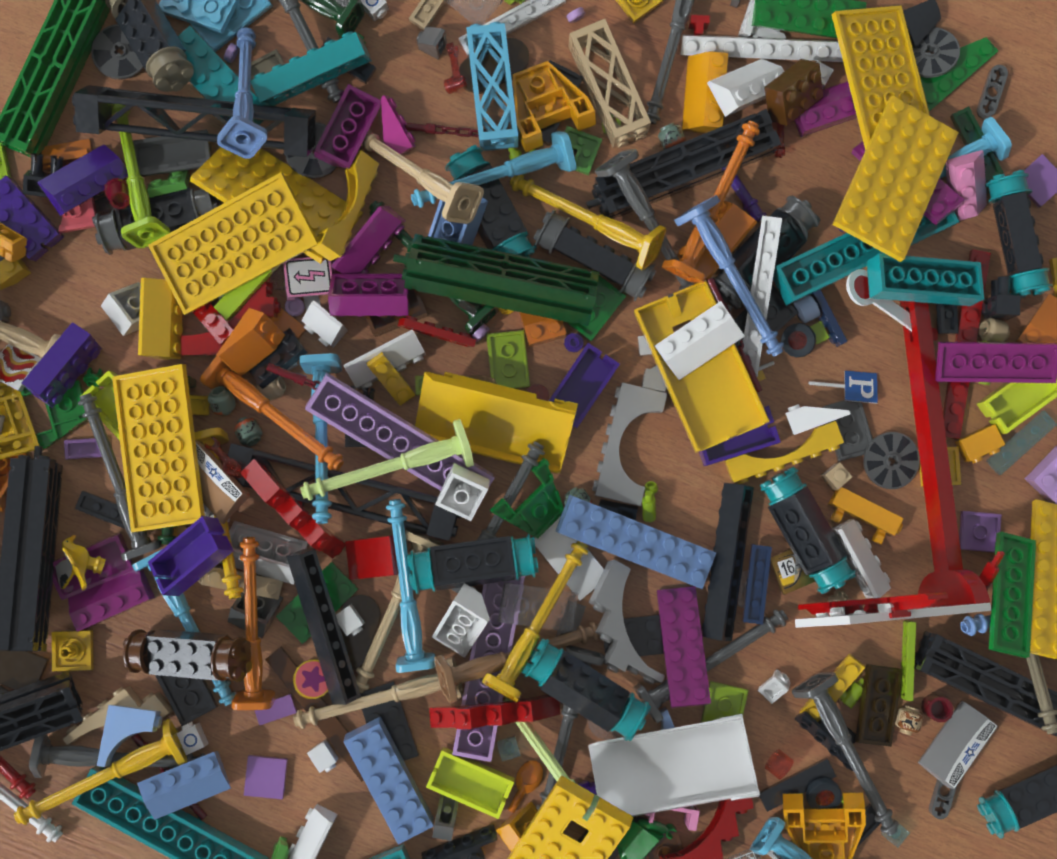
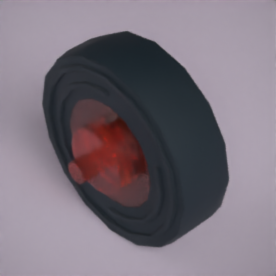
[781,323,816,358]
[806,778,842,809]

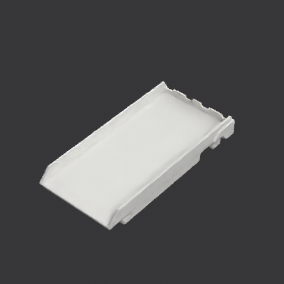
[588,714,760,816]

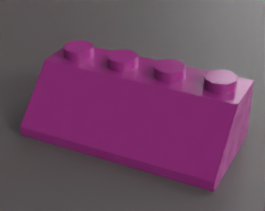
[794,81,857,137]
[314,84,381,169]
[331,206,406,274]
[328,274,410,316]
[68,569,155,632]

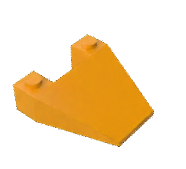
[513,61,596,152]
[783,793,866,859]

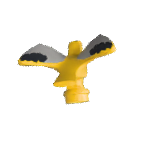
[55,535,106,591]

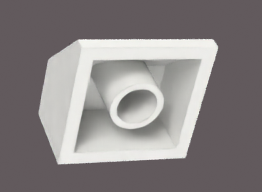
[101,282,141,336]
[301,300,348,348]
[435,463,490,521]

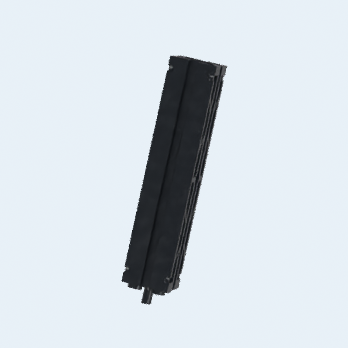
[586,109,781,219]
[0,446,63,652]
[914,631,1057,737]
[0,670,83,751]

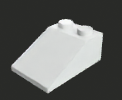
[785,404,850,435]

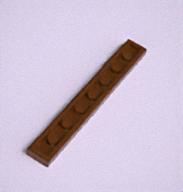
[265,646,364,782]

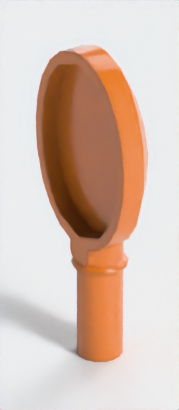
[508,760,543,813]

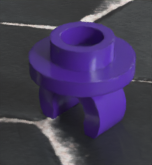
[564,333,583,353]

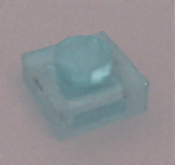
[496,736,521,761]
[881,819,910,848]

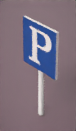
[808,371,878,404]

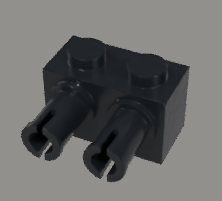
[23,153,64,197]
[981,276,1021,321]

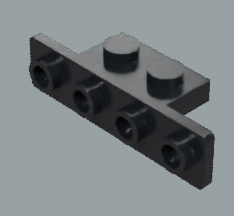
[795,711,856,771]
[421,824,498,859]

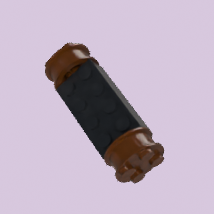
[123,629,252,682]

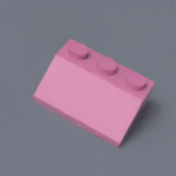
[945,150,987,221]

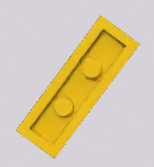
[366,352,415,405]

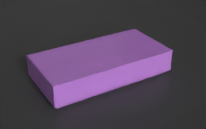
[64,438,102,460]
[254,693,297,726]

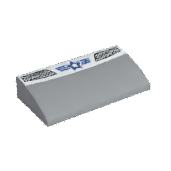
[917,701,998,789]

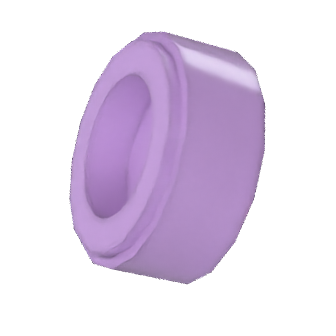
[566,7,586,23]
[224,43,239,63]
[285,297,305,317]
[471,324,489,342]

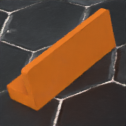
[30,139,92,170]

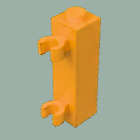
[828,487,904,544]

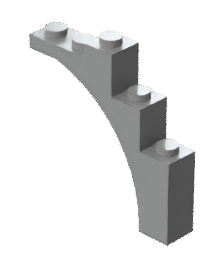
[589,560,664,685]

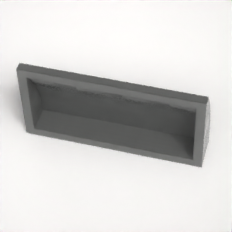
[133,129,212,177]

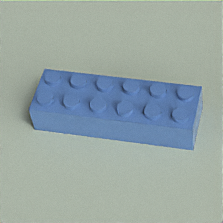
[343,717,434,844]

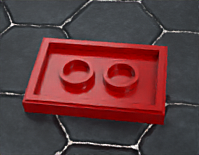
[345,536,398,580]

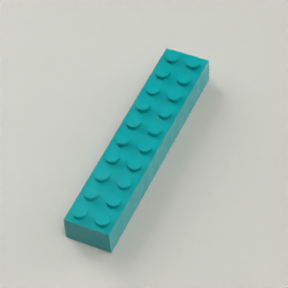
[773,211,959,306]
[72,766,269,859]

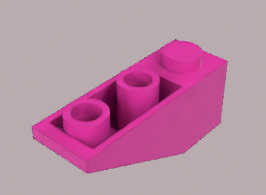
[381,95,416,155]

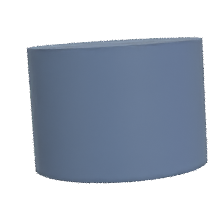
[793,295,820,324]

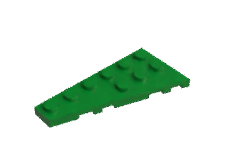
[920,37,998,112]

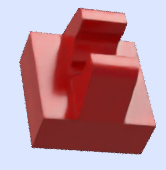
[688,15,710,35]

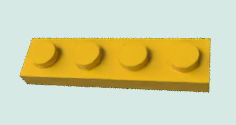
[799,654,865,722]

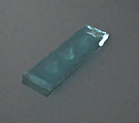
[986,410,1057,475]

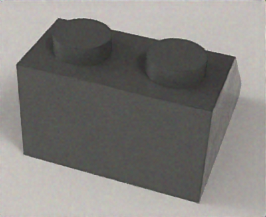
[227,593,283,638]

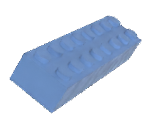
[555,495,716,589]

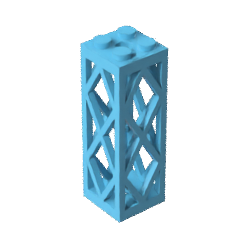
[466,22,518,151]

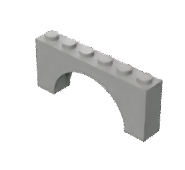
[592,382,667,506]

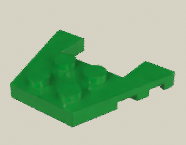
[21,380,88,451]
[490,458,564,539]

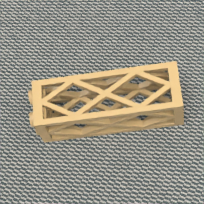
[568,19,651,148]

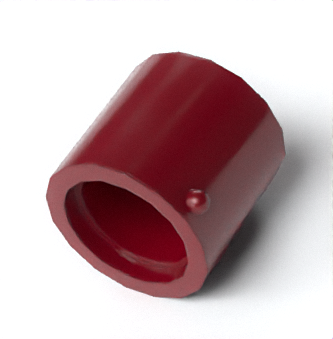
[921,694,953,722]

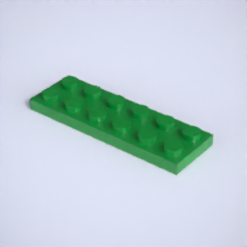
[752,0,867,39]
[989,531,1036,658]

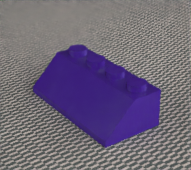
[37,144,128,216]

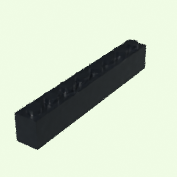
[702,483,754,641]
[286,549,361,705]

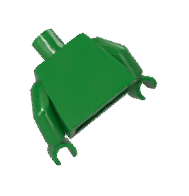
[617,817,677,859]

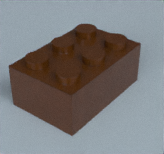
[764,59,823,126]
[365,289,428,337]

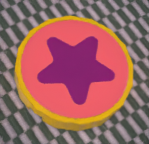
[293,660,328,699]

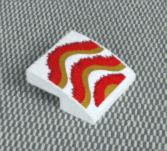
[0,344,41,392]

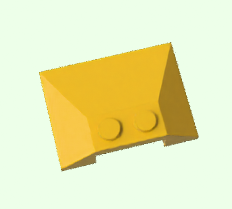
[0,383,39,460]

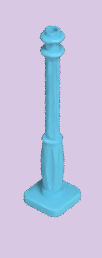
[939,116,1012,178]
[411,131,577,208]
[300,353,342,524]
[386,499,436,673]
[132,549,236,706]
[750,817,812,859]

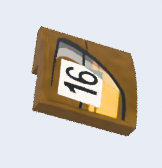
[770,549,815,595]

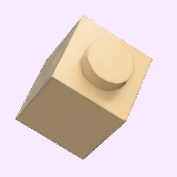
[820,462,852,490]

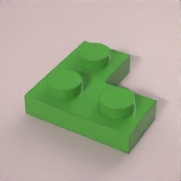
[565,126,602,176]
[147,170,190,198]

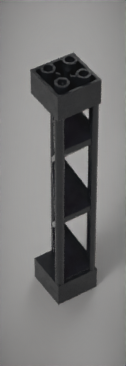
[72,85,316,157]
[225,443,461,541]

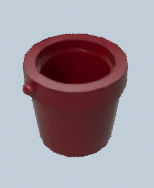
[104,178,130,209]

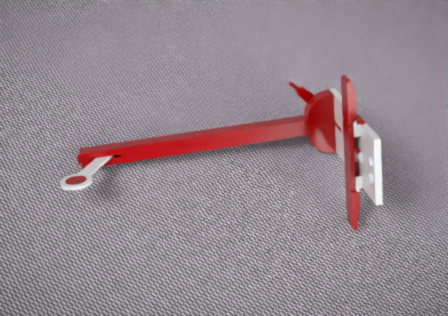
[795,269,1004,628]

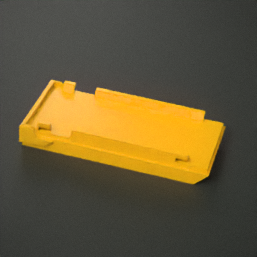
[415,372,578,474]

